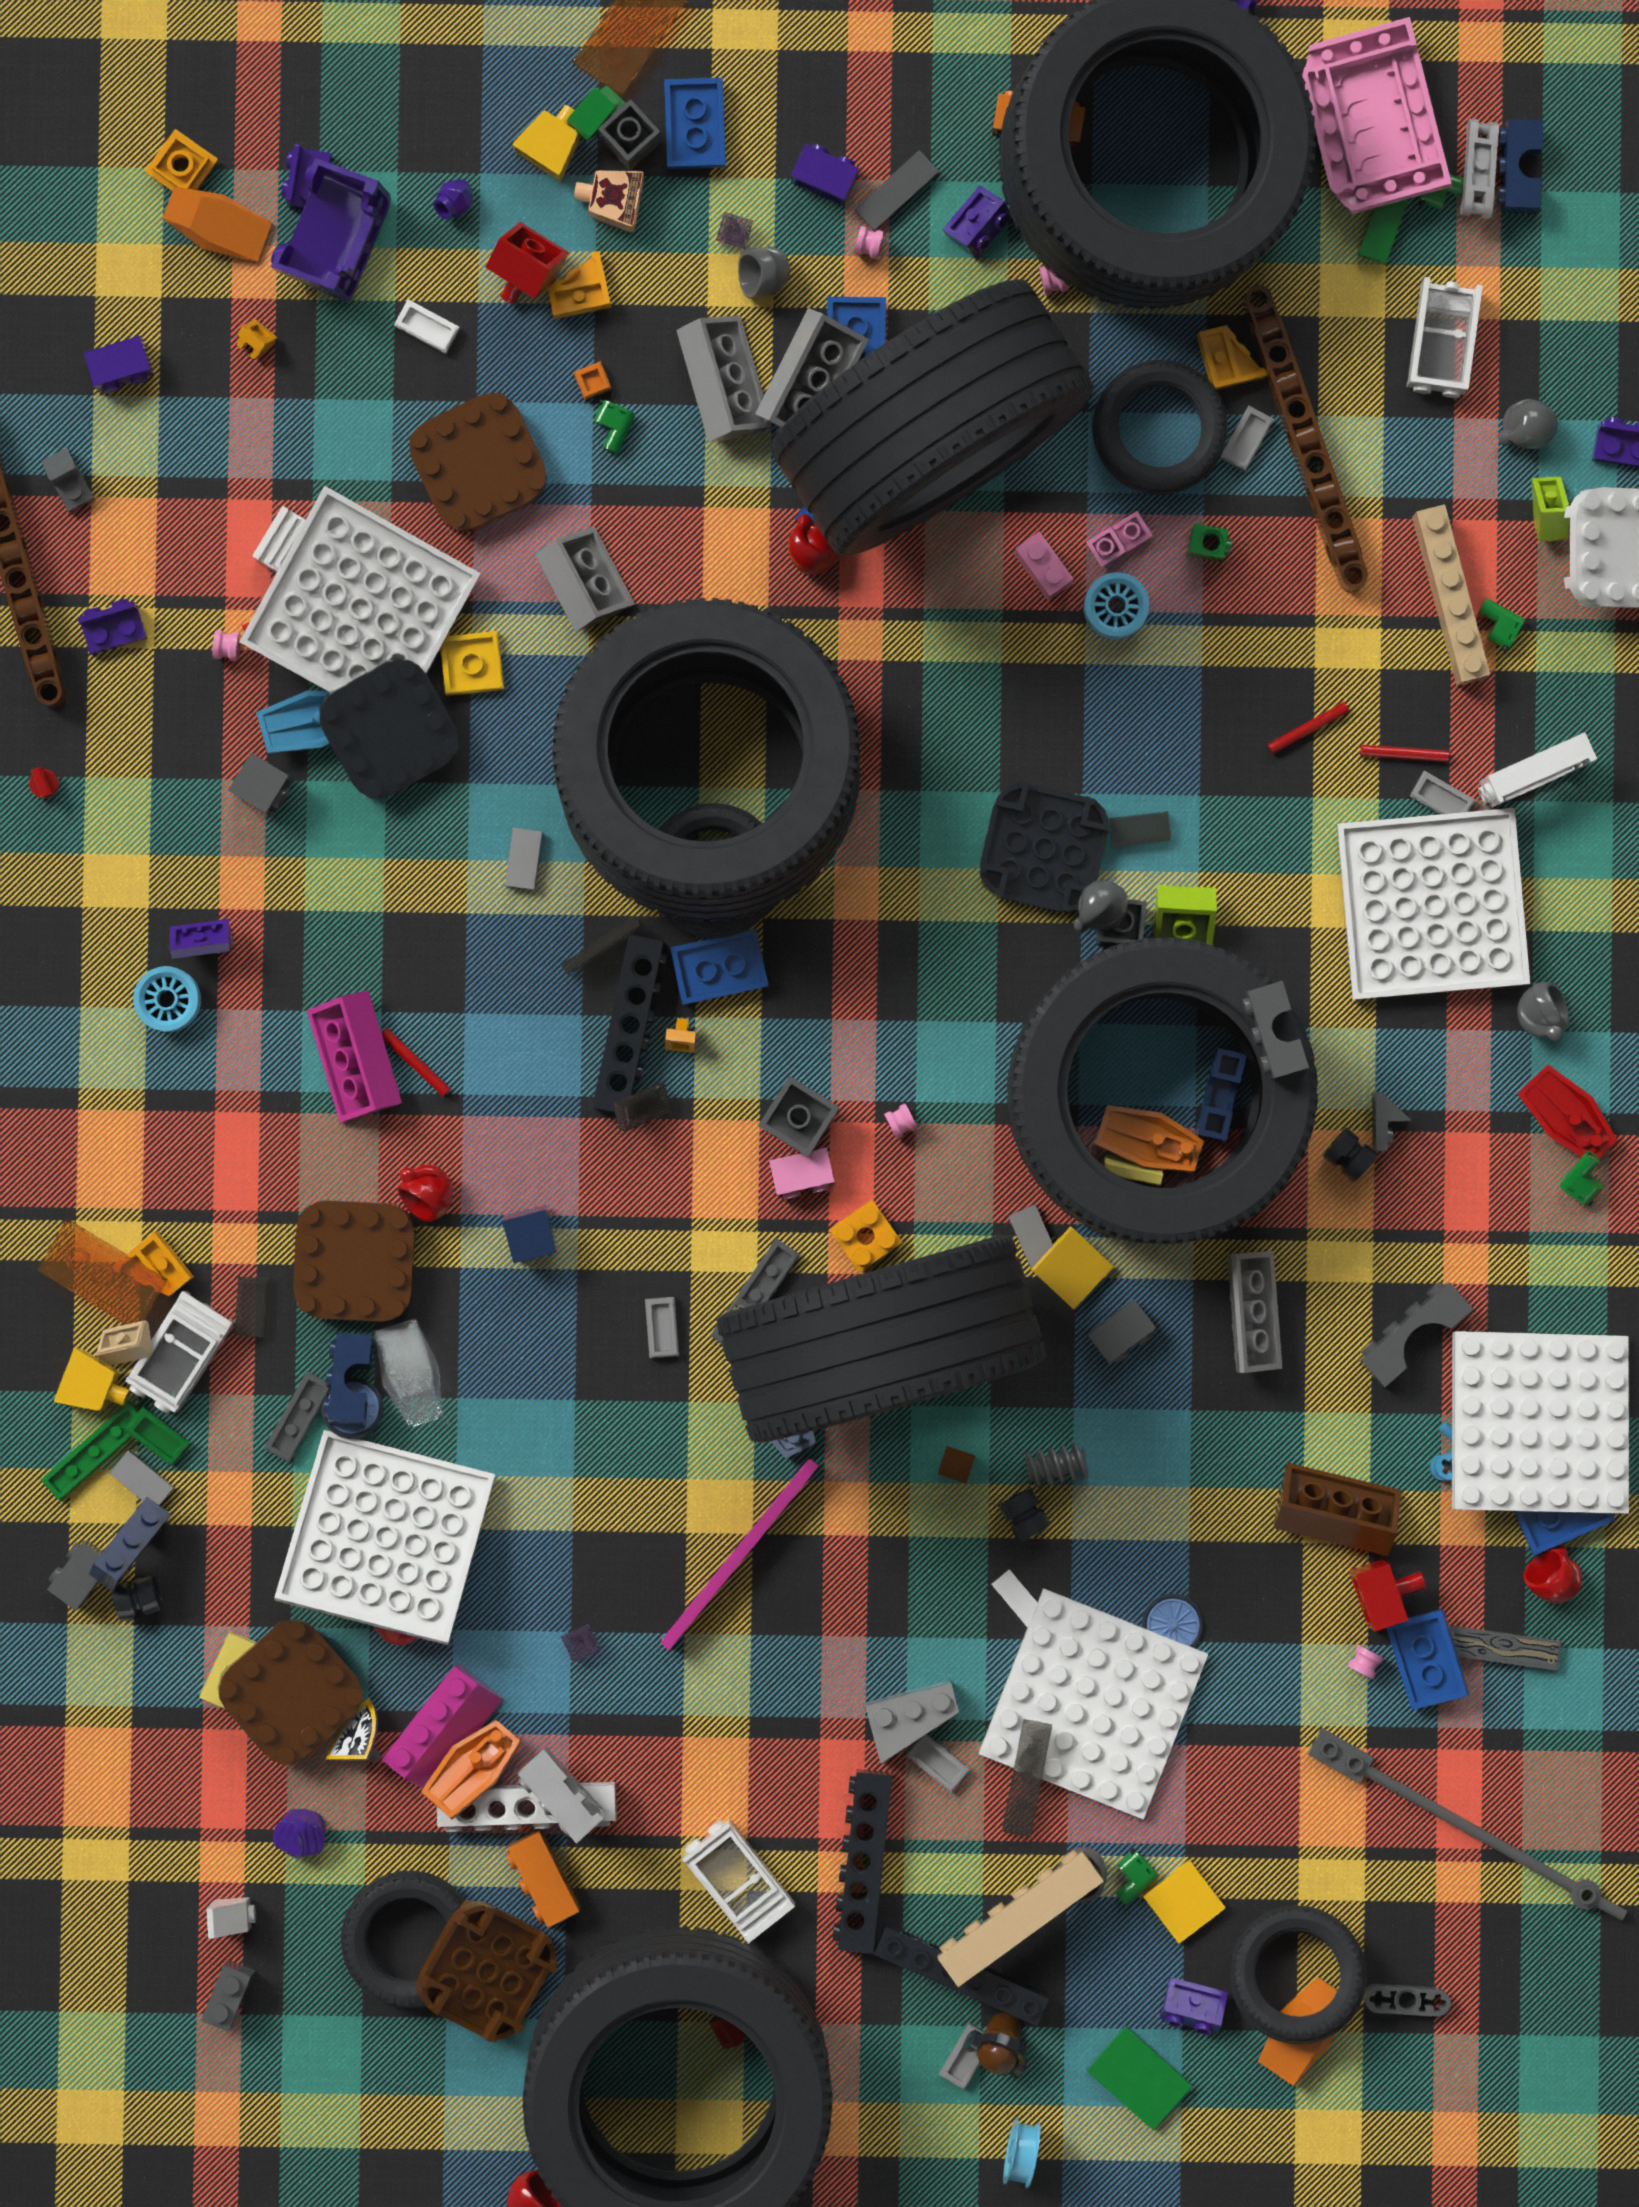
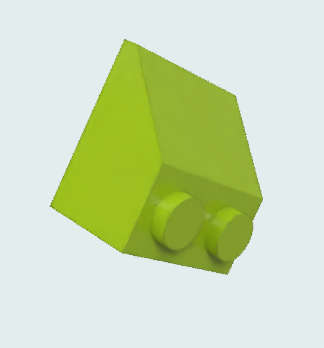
[1153,885,1217,945]

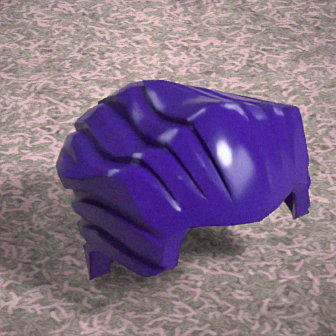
[273,1809,325,1859]

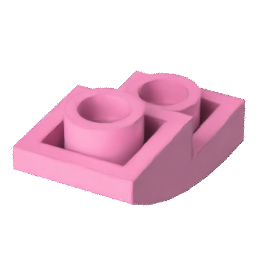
[1086,511,1154,567]

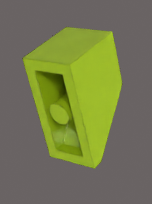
[1531,476,1570,542]

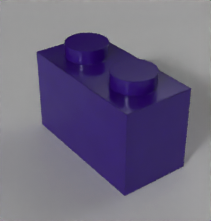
[791,144,859,206]
[84,335,154,394]

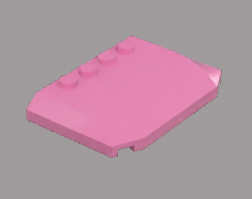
[1302,17,1452,214]

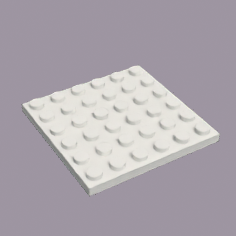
[239,486,481,692]
[1337,808,1530,1000]
[1452,1331,1629,1514]
[274,1430,495,1645]
[978,1588,1208,1820]

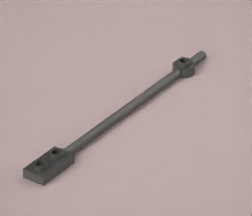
[1307,1727,1627,1921]

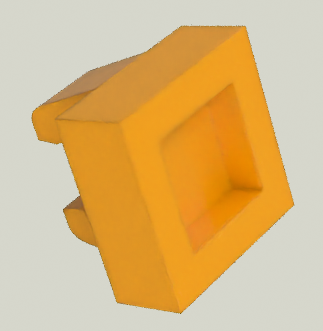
[237,319,278,359]
[665,1018,696,1053]

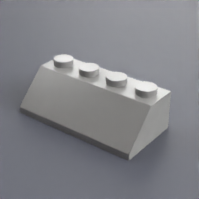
[755,308,869,427]
[676,315,772,442]
[1227,1251,1282,1373]

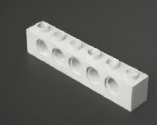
[437,1782,617,1832]

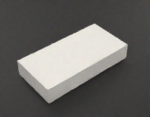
[394,299,460,354]

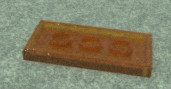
[573,0,688,96]
[38,1219,168,1325]

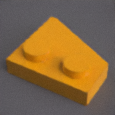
[548,251,611,319]
[1196,325,1267,390]
[112,1231,194,1296]

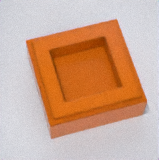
[574,361,612,401]

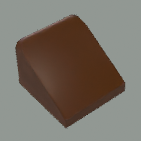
[938,1446,975,1484]

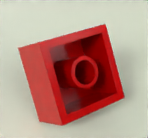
[485,222,570,304]
[1348,1559,1426,1632]

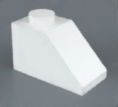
[206,1897,256,1939]

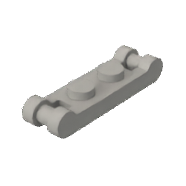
[1460,118,1499,219]

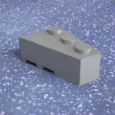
[865,1680,959,1764]
[517,1746,606,1844]

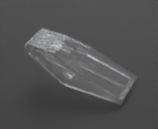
[375,1319,442,1427]

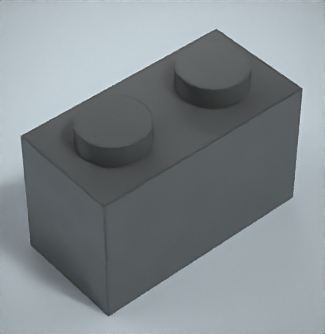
[1086,1299,1156,1364]
[47,1540,103,1611]
[201,1960,255,2032]

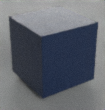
[502,1205,558,1264]

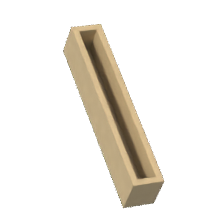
[1412,504,1490,686]
[937,1850,1104,1987]

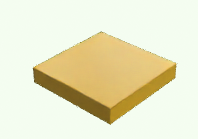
[440,631,505,696]
[1031,1226,1114,1310]
[1142,1860,1226,1944]

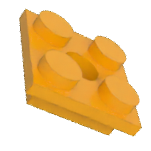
[145,129,219,191]
[829,1200,902,1273]

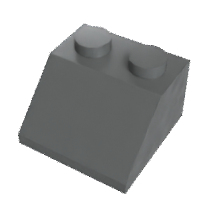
[758,1076,840,1157]

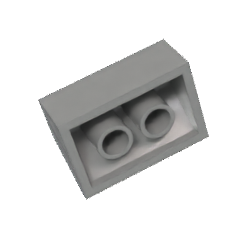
[535,527,635,632]

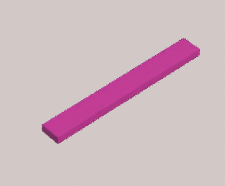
[661,1459,819,1650]

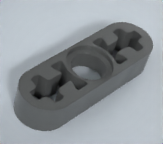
[1363,1984,1451,2016]

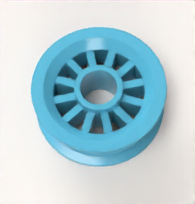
[1083,572,1149,640]
[133,966,201,1032]
[1003,2118,1041,2189]

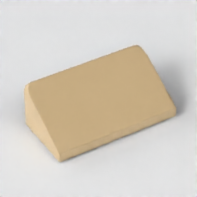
[96,1320,152,1365]

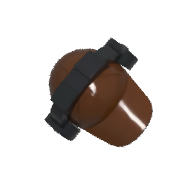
[963,2013,1028,2078]

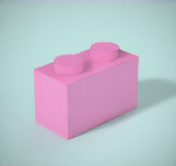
[1014,531,1074,601]
[769,1147,834,1200]

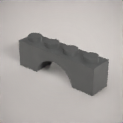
[1358,1282,1473,1387]

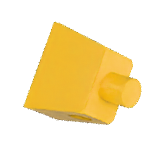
[512,105,580,182]
[54,1348,130,1411]

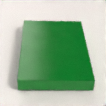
[1086,2025,1192,2130]

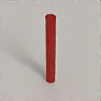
[1267,702,1350,754]
[1360,744,1449,762]
[382,1028,451,1097]

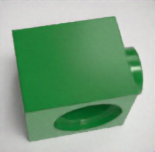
[1186,523,1232,563]

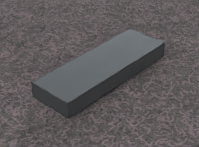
[855,150,939,232]
[264,1371,331,1463]

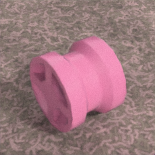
[854,226,884,260]
[1039,266,1068,296]
[212,630,241,662]
[884,1103,918,1140]
[1347,1645,1384,1679]

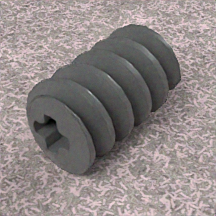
[1025,1443,1088,1488]

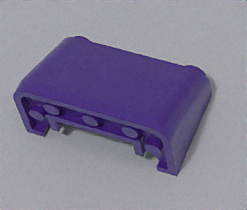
[271,158,391,302]

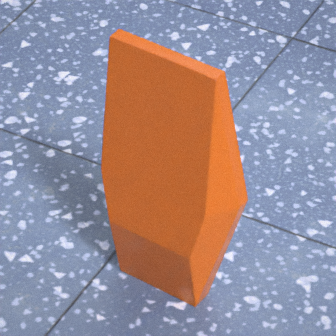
[162,187,272,262]
[1094,1105,1204,1174]
[421,1720,522,1820]
[1258,1977,1338,2086]

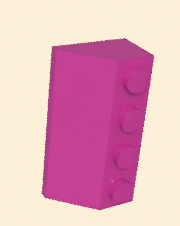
[306,991,402,1123]
[382,1663,503,1788]

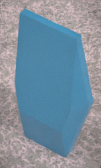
[256,691,330,754]

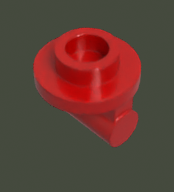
[29,767,59,798]

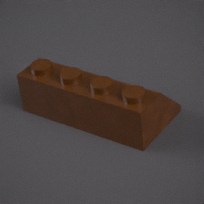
[1273,1462,1402,1556]

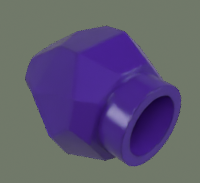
[433,179,473,220]

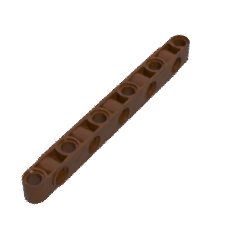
[1243,285,1368,592]
[0,453,66,708]

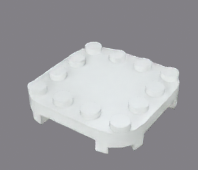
[1564,487,1639,608]

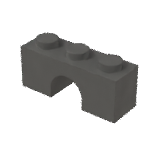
[1242,981,1309,1079]

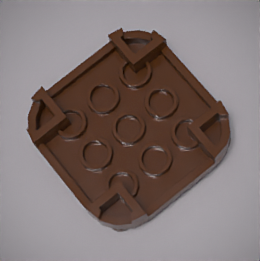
[409,393,547,533]
[293,1199,416,1322]
[218,1619,363,1765]
[415,1900,558,2043]

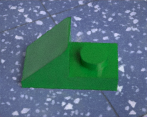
[567,85,626,141]

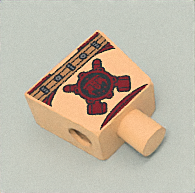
[574,171,644,233]

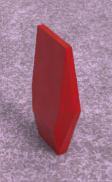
[1517,1064,1618,1158]

